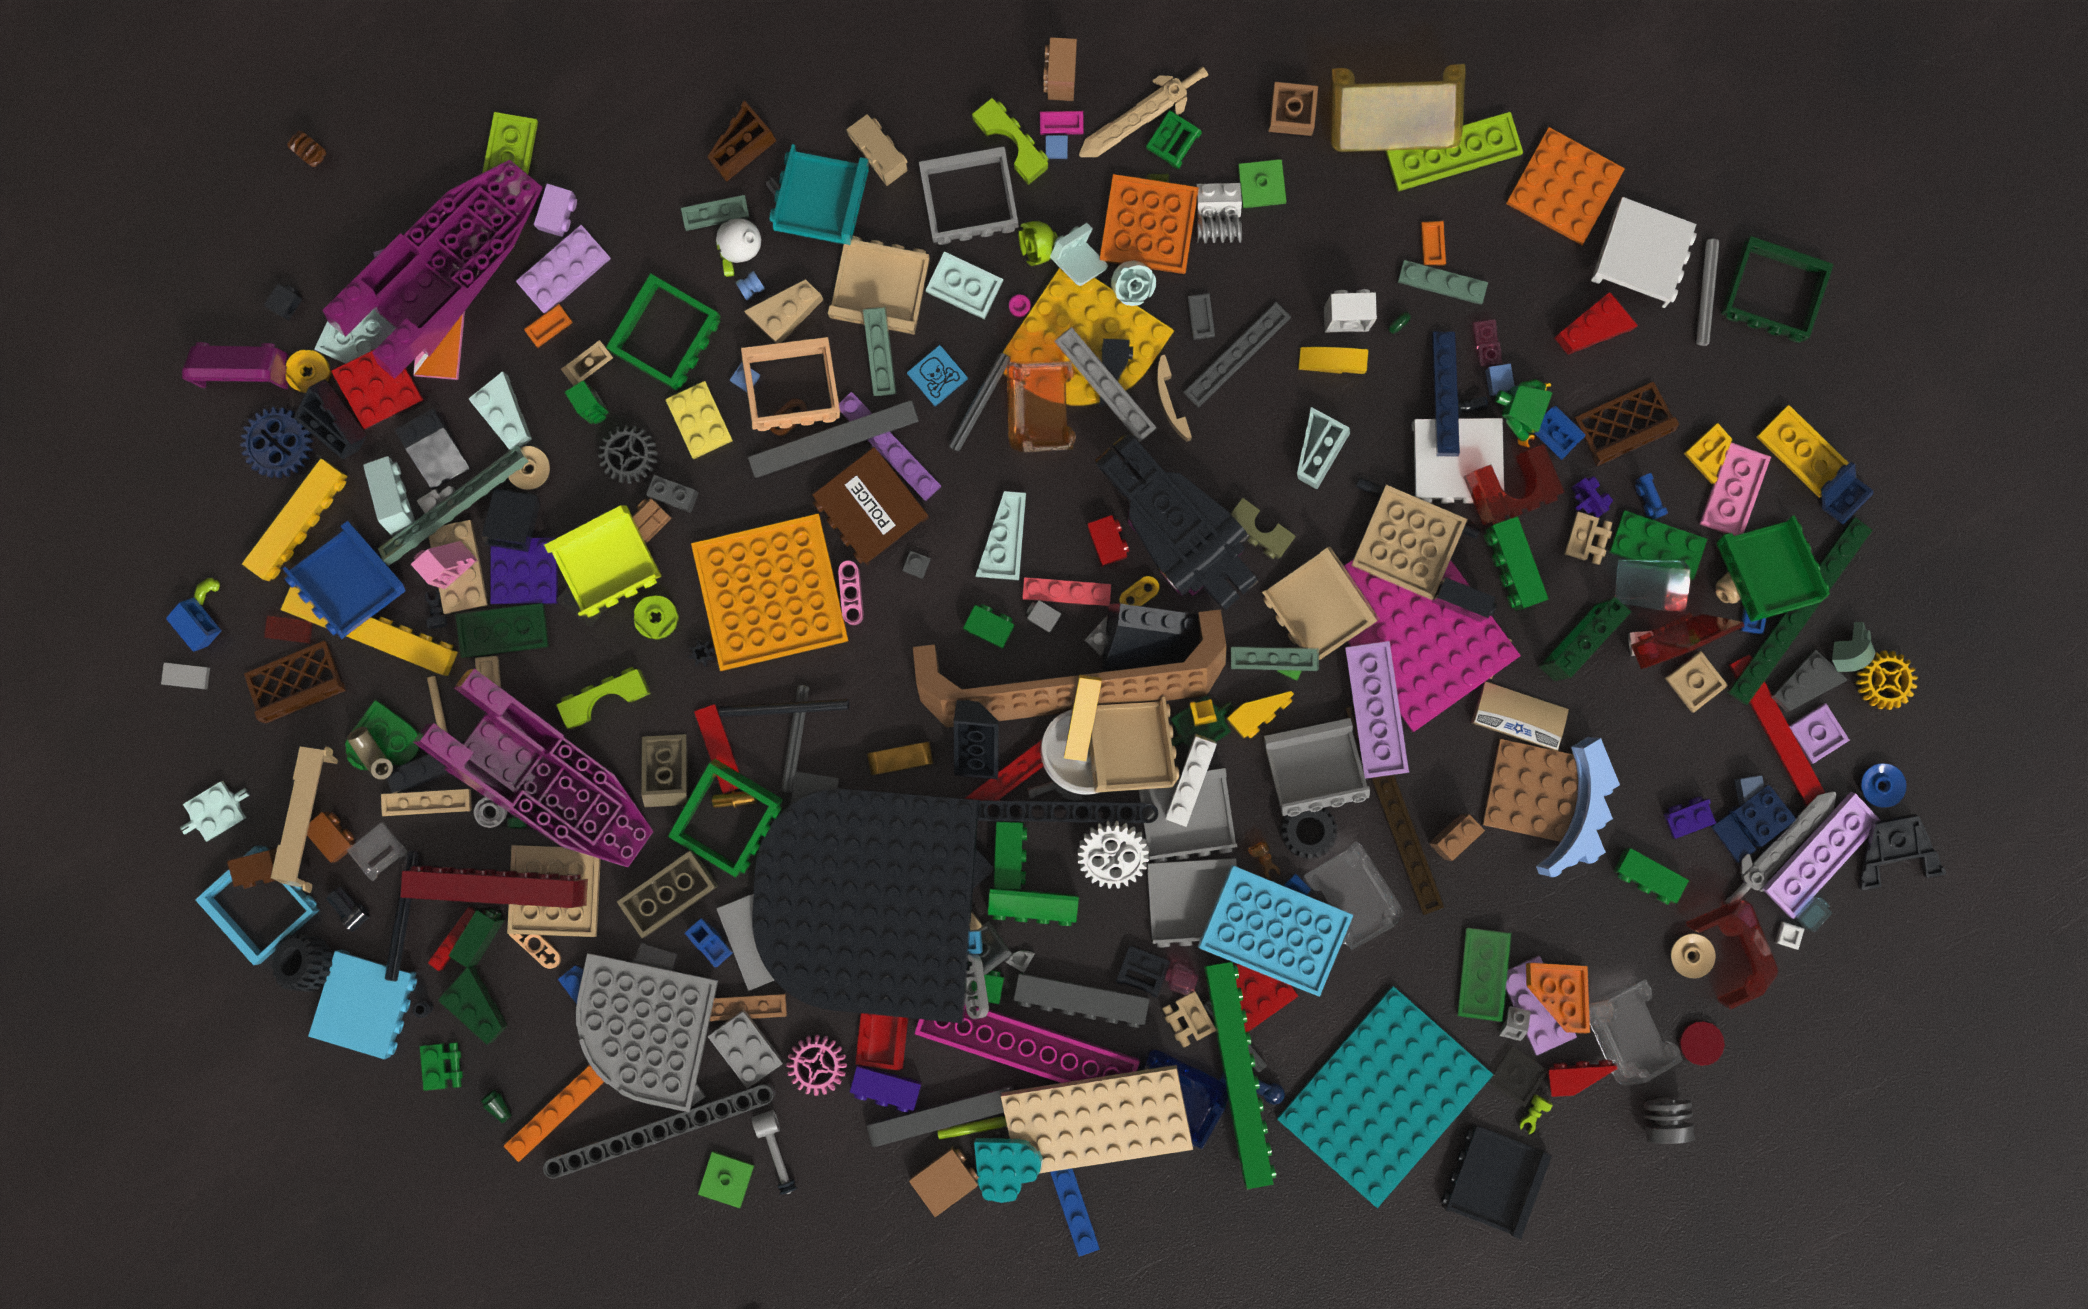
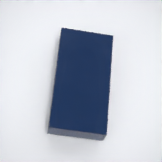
[1711,814,1756,863]

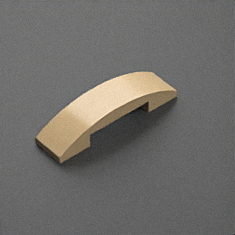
[1157,355,1192,442]

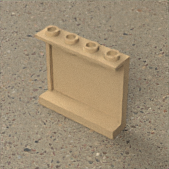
[828,236,930,335]
[1262,547,1380,660]
[1089,697,1179,793]

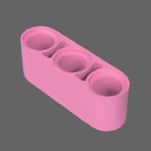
[838,561,864,625]

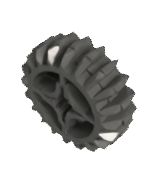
[598,425,658,484]

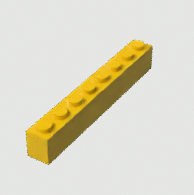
[281,586,458,676]

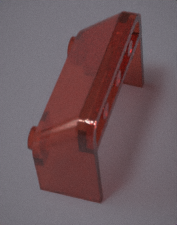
[1686,899,1778,1010]

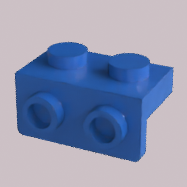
[1534,405,1585,460]

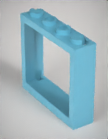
[195,846,320,965]

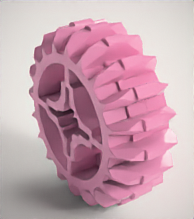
[787,1035,847,1095]

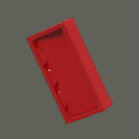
[856,1013,908,1070]

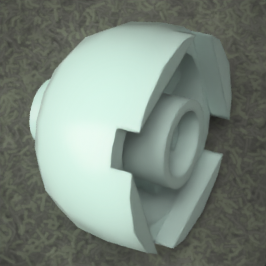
[1111,260,1156,306]

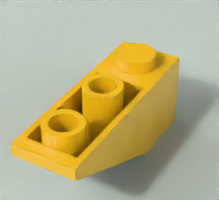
[1226,691,1294,738]

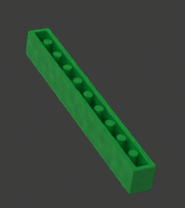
[1204,961,1276,1189]

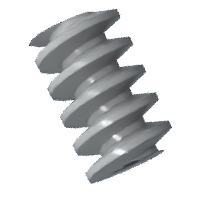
[1197,215,1242,243]

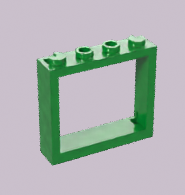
[606,273,721,391]
[668,759,783,877]

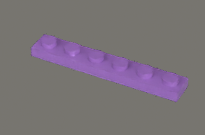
[839,392,941,502]

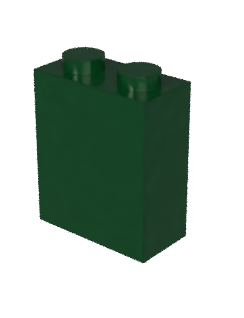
[448,907,505,968]

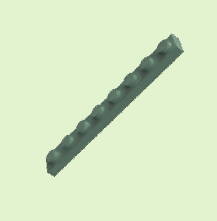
[378,445,529,566]

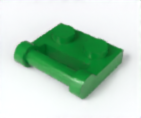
[1146,111,1202,169]

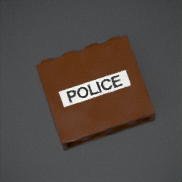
[813,447,929,566]

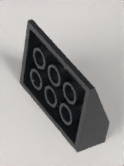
[1102,604,1199,671]

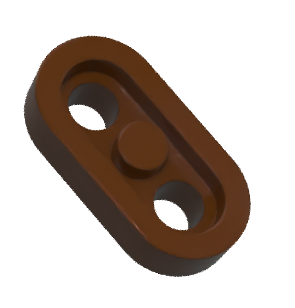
[770,399,808,436]

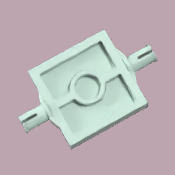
[180,781,250,842]

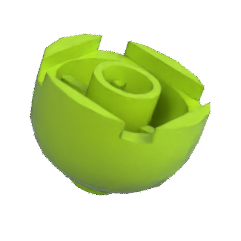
[1019,221,1058,266]

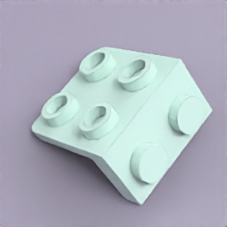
[1050,223,1108,286]

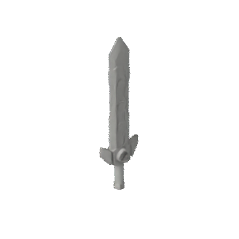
[1725,792,1836,908]

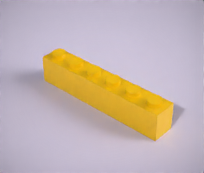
[242,459,348,581]

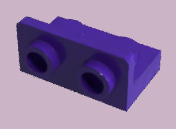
[1663,796,1716,839]

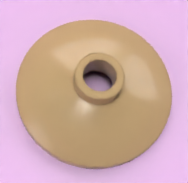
[508,446,550,490]
[1671,934,1716,978]

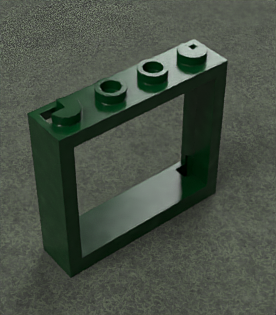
[1721,236,1834,343]
[1538,597,1631,681]

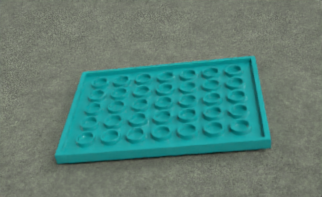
[1277,986,1493,1208]

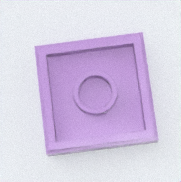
[1789,703,1850,764]

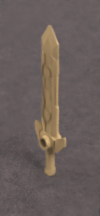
[1079,66,1208,157]

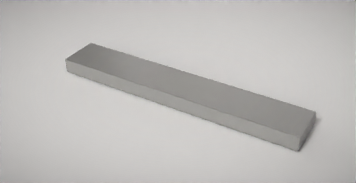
[1054,327,1156,442]

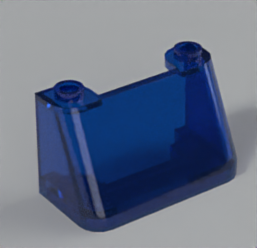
[1141,1050,1228,1149]

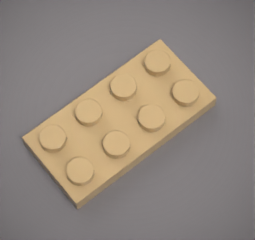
[429,520,489,614]

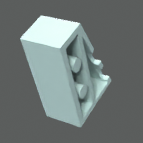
[469,371,532,450]
[1297,407,1350,489]

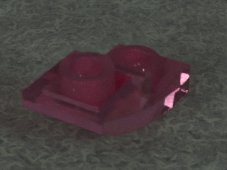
[1472,319,1502,366]

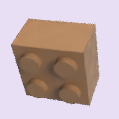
[1269,82,1318,136]

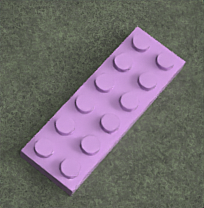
[1345,641,1409,778]
[1762,792,1880,919]

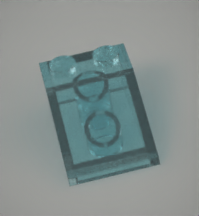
[1615,560,1691,611]

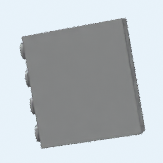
[1264,718,1370,816]
[1139,768,1237,863]
[1147,858,1237,947]

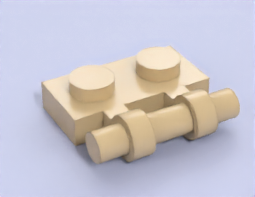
[1564,512,1612,565]
[1162,991,1216,1048]

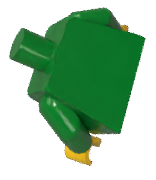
[1495,379,1552,447]

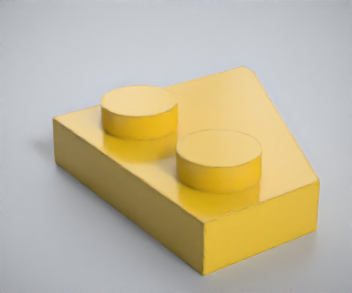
[1684,423,1732,484]

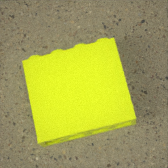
[544,505,661,618]

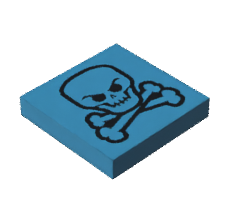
[907,345,968,407]

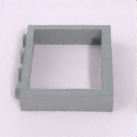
[919,147,1019,245]

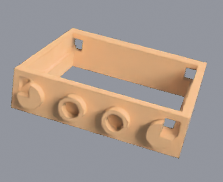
[741,337,840,431]

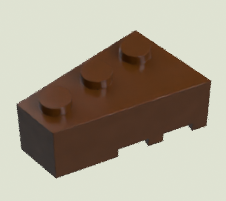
[707,100,776,182]

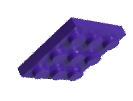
[491,538,558,604]

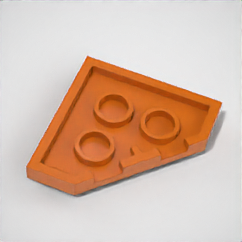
[1526,963,1590,1034]

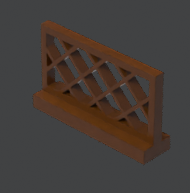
[1574,382,1679,466]
[244,641,346,724]

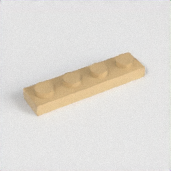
[381,789,472,816]

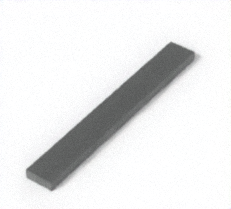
[748,400,920,478]

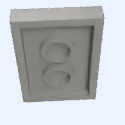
[708,1010,784,1089]

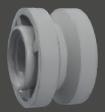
[474,797,508,828]

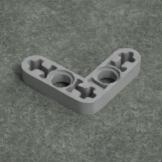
[965,954,989,1019]

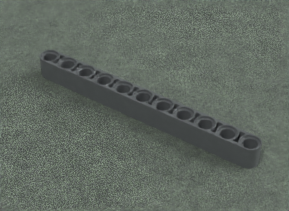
[543,1082,776,1179]

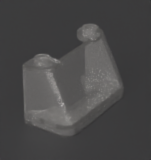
[1304,842,1404,951]
[1589,979,1683,1085]

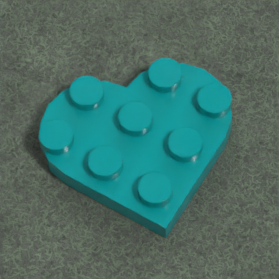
[974,1138,1043,1203]

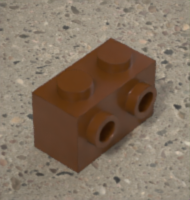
[227,848,277,889]

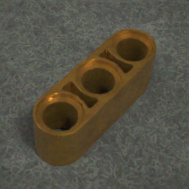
[867,742,933,775]

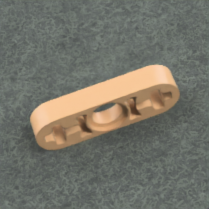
[509,934,561,969]

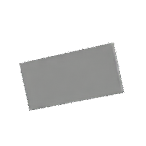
[717,894,774,991]

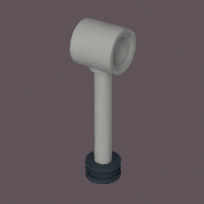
[752,1110,797,1195]

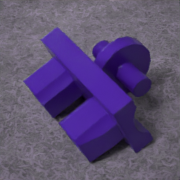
[1571,476,1613,518]

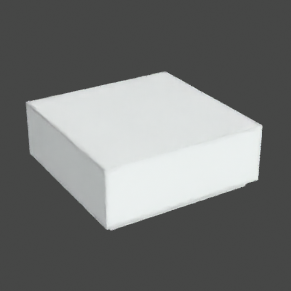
[1775,922,1804,950]

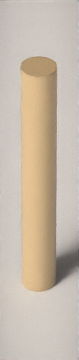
[427,676,448,733]

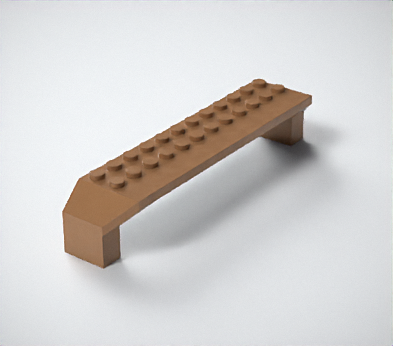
[913,610,1226,728]

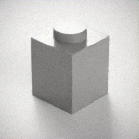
[1026,600,1061,634]

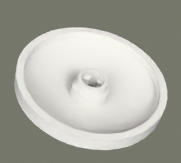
[1041,710,1099,794]

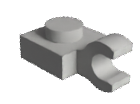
[417,486,456,513]

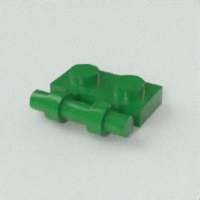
[420,1042,463,1091]

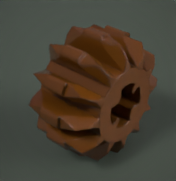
[287,131,326,167]

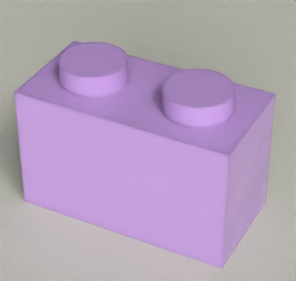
[534,184,577,237]

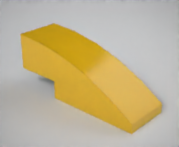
[1298,347,1368,374]

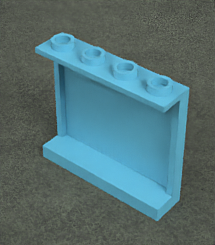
[309,950,417,1059]

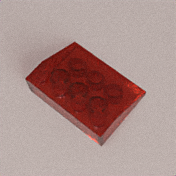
[1631,613,1745,669]

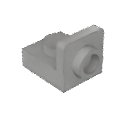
[1499,1006,1530,1041]

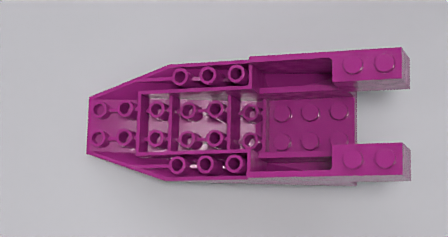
[322,160,542,379]
[413,668,654,867]

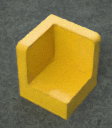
[1190,699,1217,727]

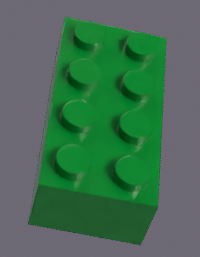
[1484,516,1548,612]

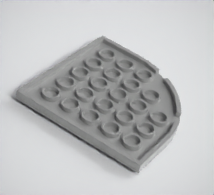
[576,953,718,1112]

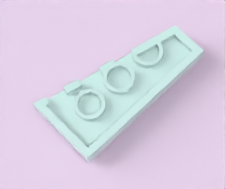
[975,491,1026,580]

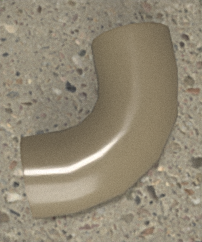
[347,727,393,779]

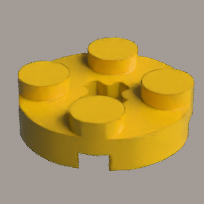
[285,350,332,394]

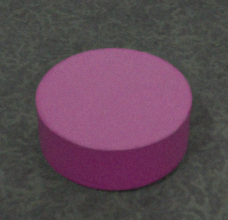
[1009,294,1031,317]

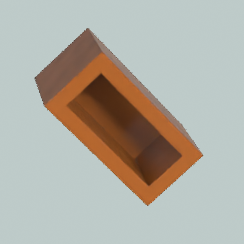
[307,812,357,863]

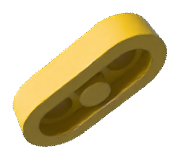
[1119,576,1159,606]

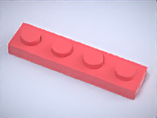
[1023,577,1111,606]

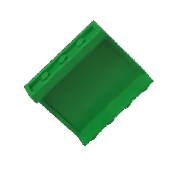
[1716,515,1830,622]

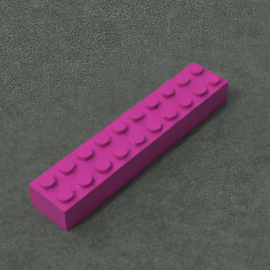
[915,1004,1140,1083]

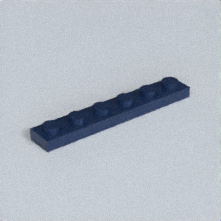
[1432,332,1460,457]

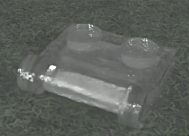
[347,823,407,881]

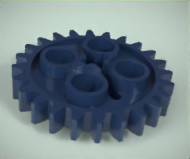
[240,407,314,478]

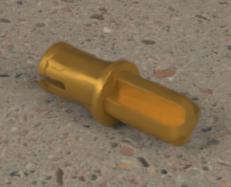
[712,790,757,808]

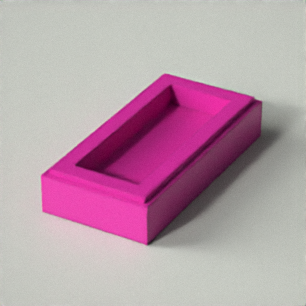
[1040,111,1083,135]

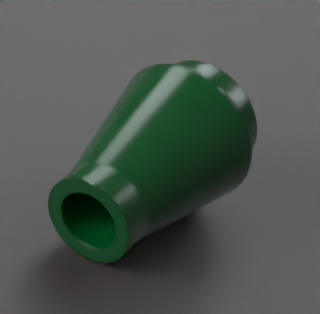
[481,1089,512,1124]

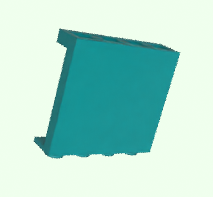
[770,144,869,245]

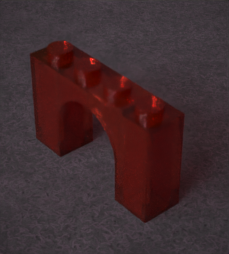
[1463,444,1564,525]

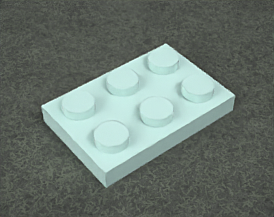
[926,252,1003,320]

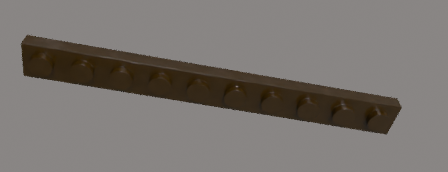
[1345,705,1444,915]

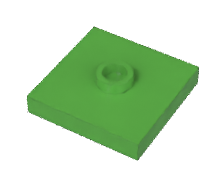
[1238,159,1286,208]
[698,1151,754,1208]

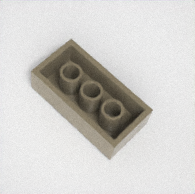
[617,851,718,938]

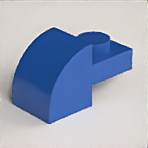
[685,918,733,968]

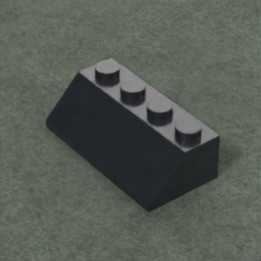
[954,700,999,780]

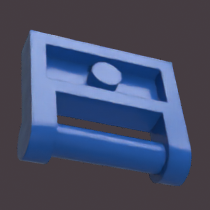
[1635,473,1668,520]

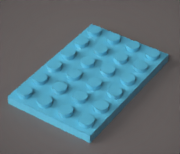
[1198,865,1353,997]

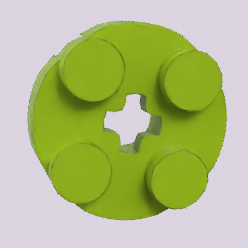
[634,596,679,640]

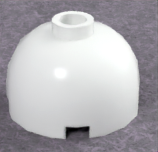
[716,218,761,263]

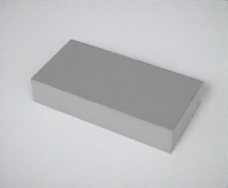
[161,663,210,689]

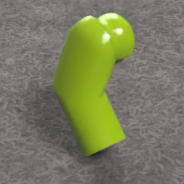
[193,578,220,605]

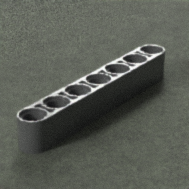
[866,1085,1015,1147]

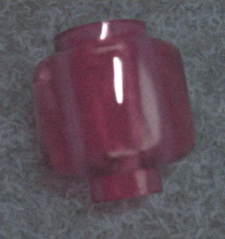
[1165,963,1199,995]

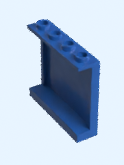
[283,521,405,639]

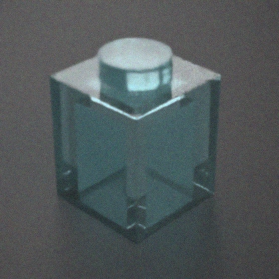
[1795,897,1832,932]

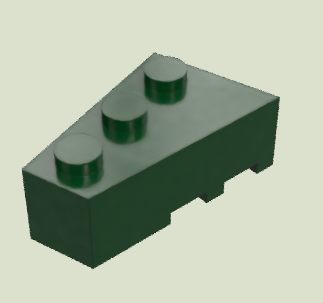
[438,966,508,1045]

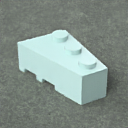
[363,456,415,537]

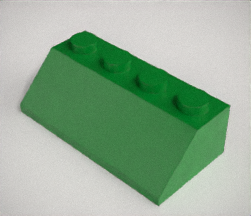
[988,887,1079,926]

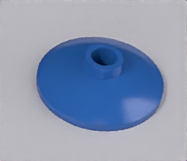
[1861,763,1906,808]

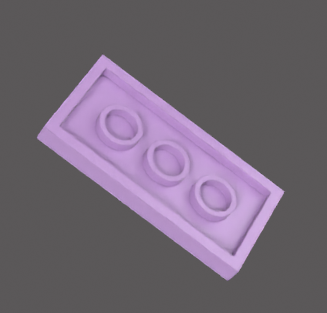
[516,225,611,314]
[1506,956,1577,1055]

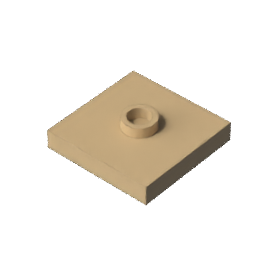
[1665,651,1728,713]

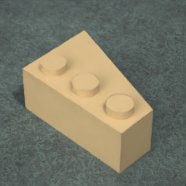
[846,114,908,186]
[744,279,823,344]

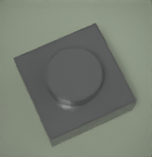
[902,551,931,579]

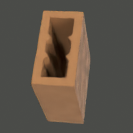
[1429,814,1485,861]
[909,1146,979,1217]

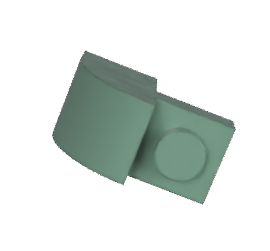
[1832,622,1875,672]

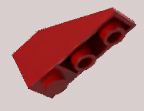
[1549,1060,1618,1097]

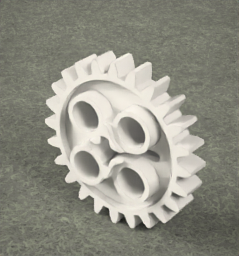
[1078,821,1149,889]

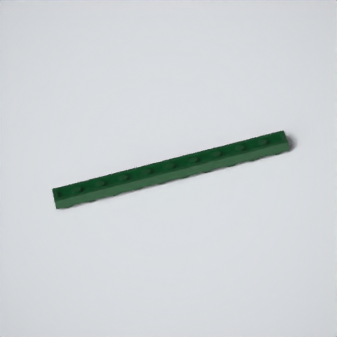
[1727,517,1872,705]

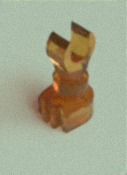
[1248,841,1280,880]

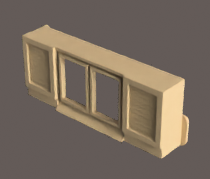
[271,747,338,893]

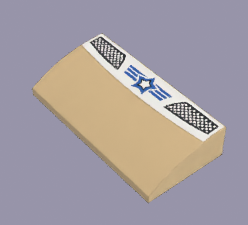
[1471,681,1569,751]

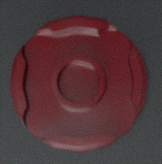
[1679,1021,1725,1066]

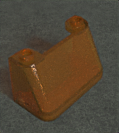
[1007,360,1076,452]

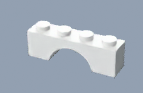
[1165,734,1217,827]

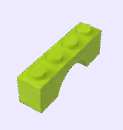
[972,98,1049,185]
[557,667,651,729]

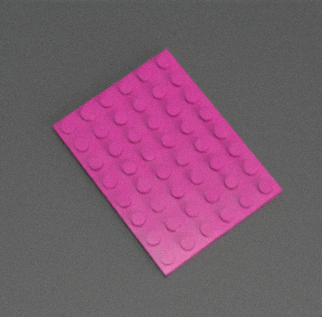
[1344,559,1521,732]

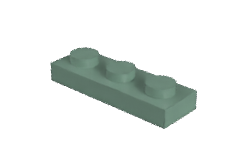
[681,195,750,231]

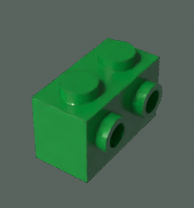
[963,604,1015,649]

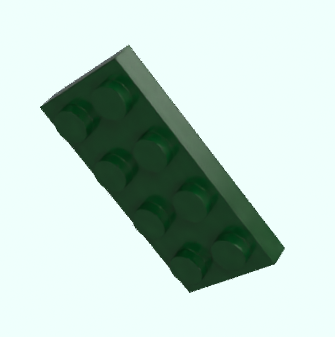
[456,603,549,658]

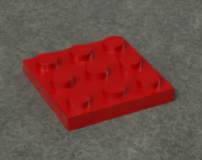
[331,349,423,429]
[1206,961,1298,1032]

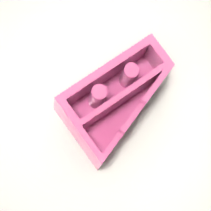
[411,541,478,589]

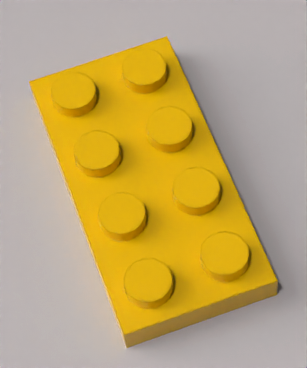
[1756,405,1849,498]

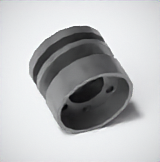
[1644,1097,1695,1144]

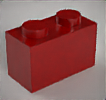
[1087,515,1129,567]

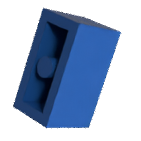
[166,598,222,652]

